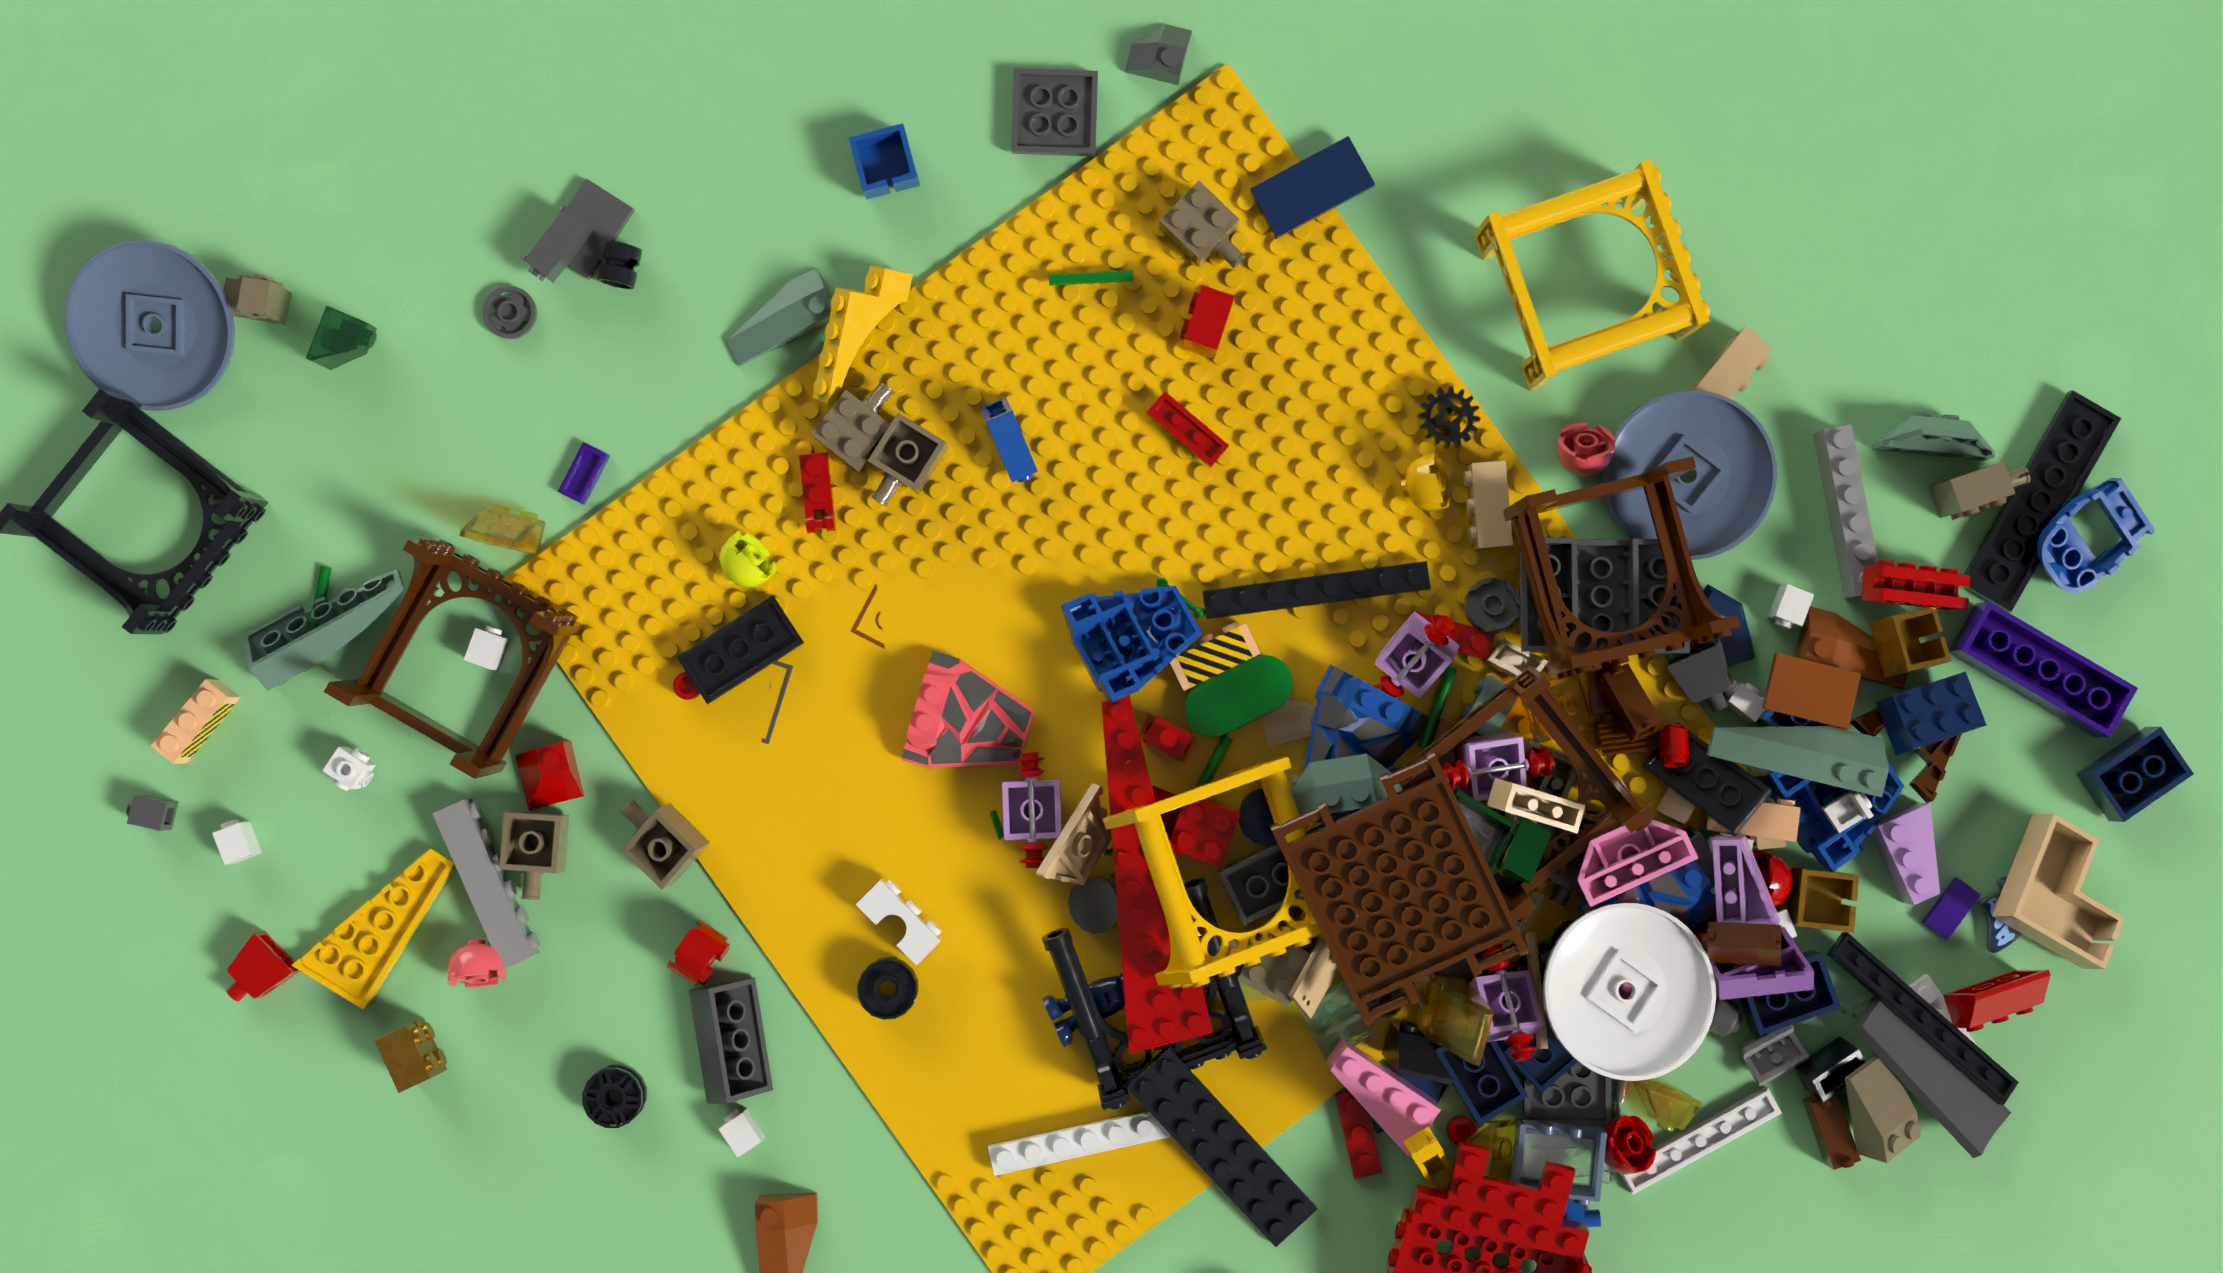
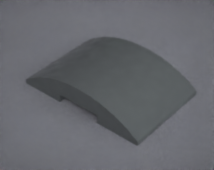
[1520,537,1690,654]

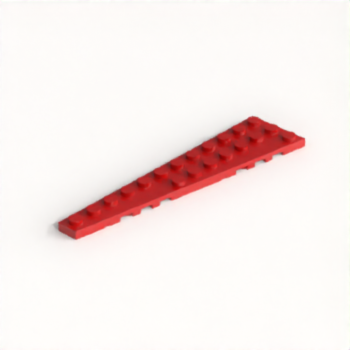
[1101,695,1213,1054]

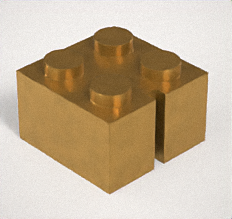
[1869,607,1951,678]
[1788,867,1859,933]
[374,1018,447,1093]

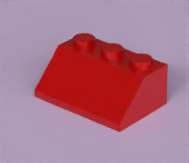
[1943,970,2051,1032]

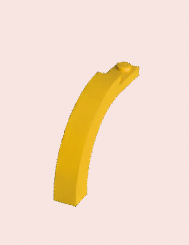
[1403,1126,1453,1191]

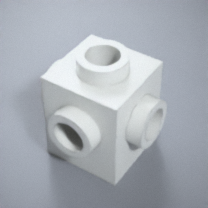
[323,747,376,791]

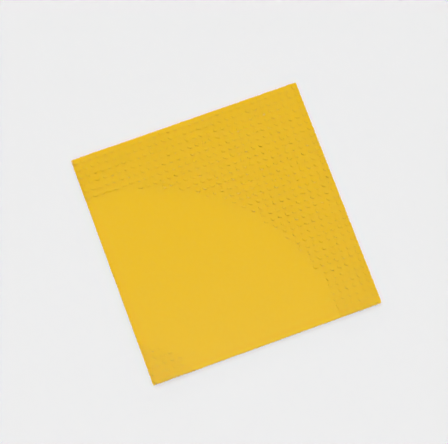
[504,65,1750,1273]

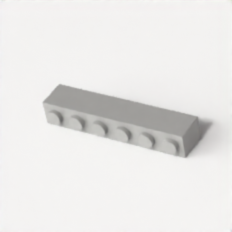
[1813,424,1878,598]
[432,799,540,969]

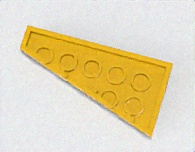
[291,848,455,1010]

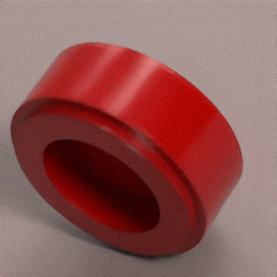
[673,672,700,700]
[1446,1115,1476,1145]

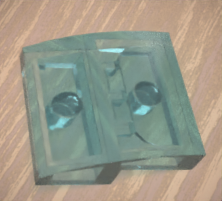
[1297,981,1376,1060]

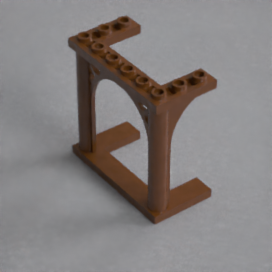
[1503,456,1740,679]
[324,538,584,779]
[1395,666,1655,922]

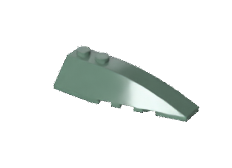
[242,569,405,691]
[1707,725,1889,797]

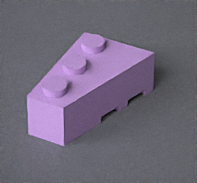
[1871,802,1940,905]
[1712,835,1780,925]

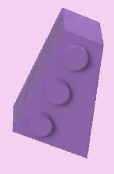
[1710,927,1814,1000]

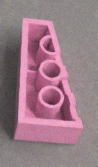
[1326,1038,1441,1156]

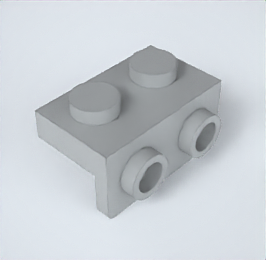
[1740,1025,1810,1087]

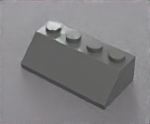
[689,978,773,1104]

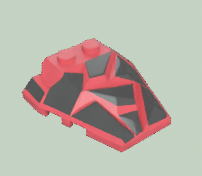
[902,651,1034,768]

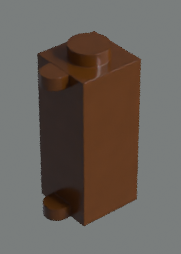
[1598,663,1662,743]
[1702,922,1781,966]
[1802,1093,1861,1170]

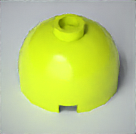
[720,531,776,588]

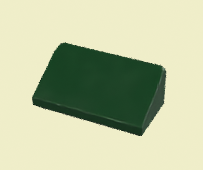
[1501,817,1552,884]

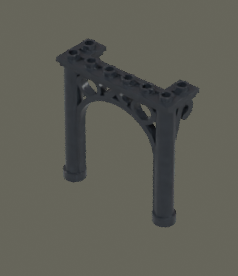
[1042,878,1267,1110]

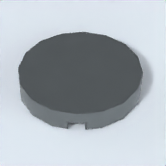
[1464,577,1520,634]
[1068,876,1119,934]

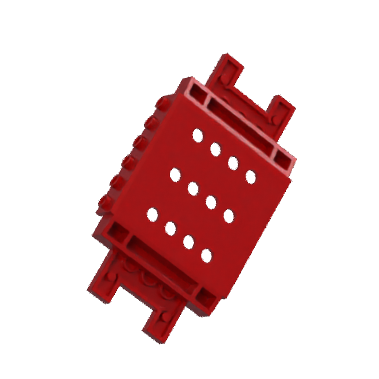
[1387,1141,1592,1273]

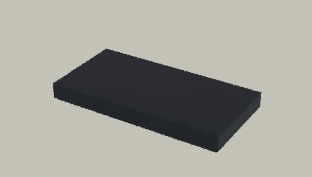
[676,596,804,705]
[1642,722,1772,836]

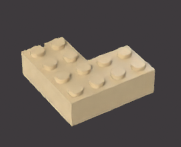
[1992,813,2125,969]

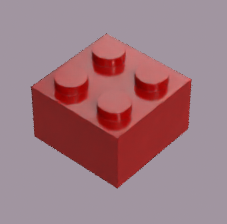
[1179,285,1235,359]
[1169,790,1241,868]

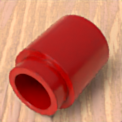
[1658,724,1689,768]

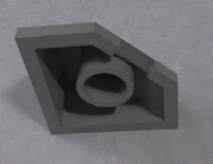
[1125,24,1192,85]

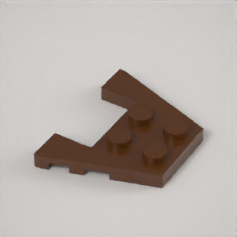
[1850,683,1962,803]

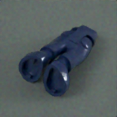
[1042,973,1125,1047]

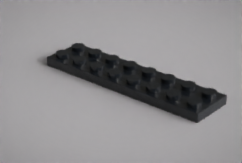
[1964,390,2121,612]
[1125,1045,1318,1247]

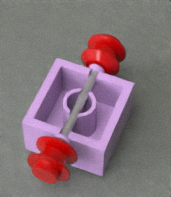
[1374,611,1460,698]
[1442,731,1555,801]
[1002,752,1062,868]
[1465,944,1544,1062]

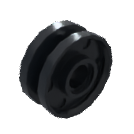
[857,957,919,1020]
[582,1064,647,1128]

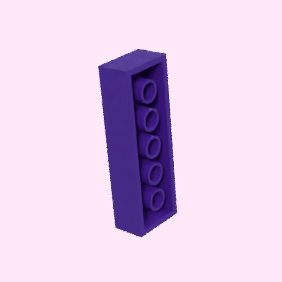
[1949,602,2138,737]

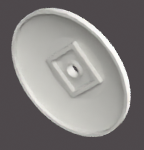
[1543,903,1716,1081]

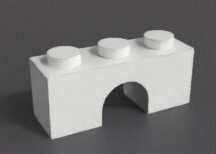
[856,879,943,966]

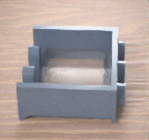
[1510,1118,1607,1205]

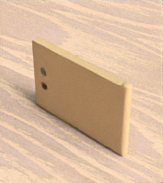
[1288,937,1339,1019]

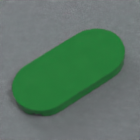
[1185,655,1293,738]

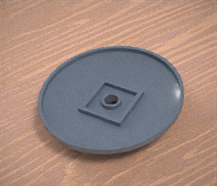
[65,240,235,411]
[1602,390,1777,560]

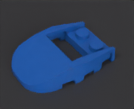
[2037,478,2156,593]

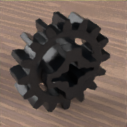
[1417,386,1480,449]

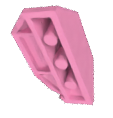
[1577,819,1698,907]

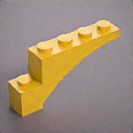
[813,265,913,404]

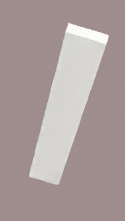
[1620,1087,1782,1195]

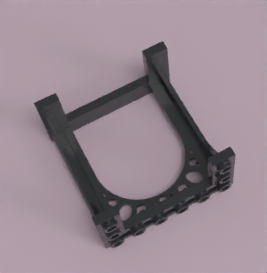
[0,388,268,634]

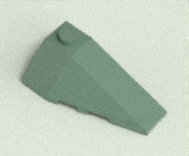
[727,268,831,366]

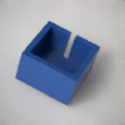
[849,123,920,200]

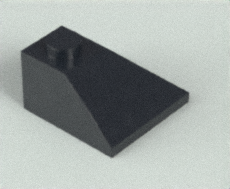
[1382,1021,1453,1085]

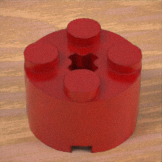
[667,919,730,986]

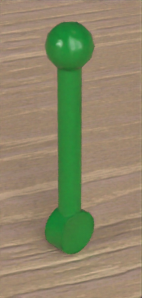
[1156,578,1205,618]

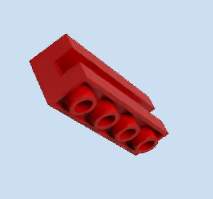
[1862,560,1970,610]

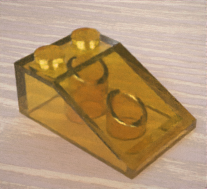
[459,505,546,555]
[1417,973,1494,1066]

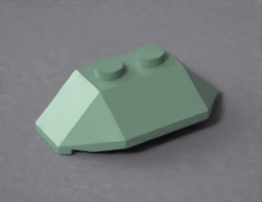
[1873,412,1995,461]
[1291,754,1402,823]

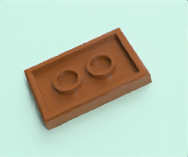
[1762,653,1861,729]

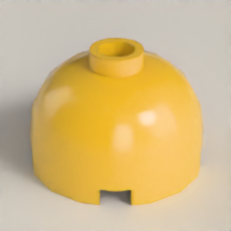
[1401,452,1450,511]

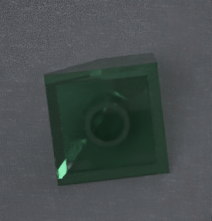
[305,306,377,370]

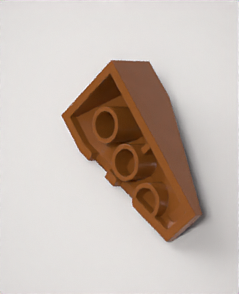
[1794,606,1908,689]
[755,1193,818,1273]

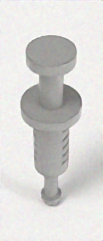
[1613,1079,1629,1118]

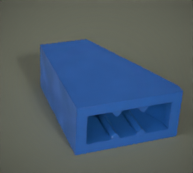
[980,397,1038,483]

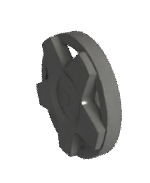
[483,286,537,339]

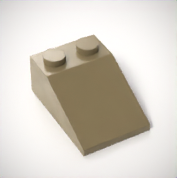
[1845,1055,1921,1163]

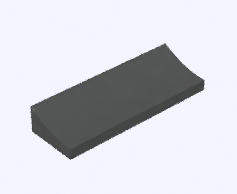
[1854,996,2011,1158]

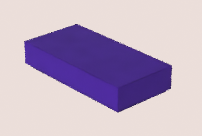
[557,442,610,505]
[1922,877,1981,940]

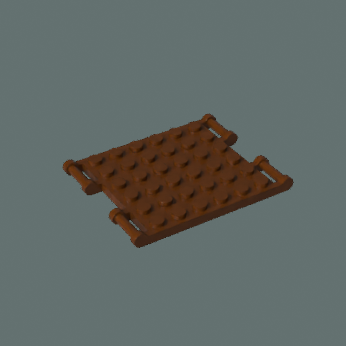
[1270,751,1529,1026]

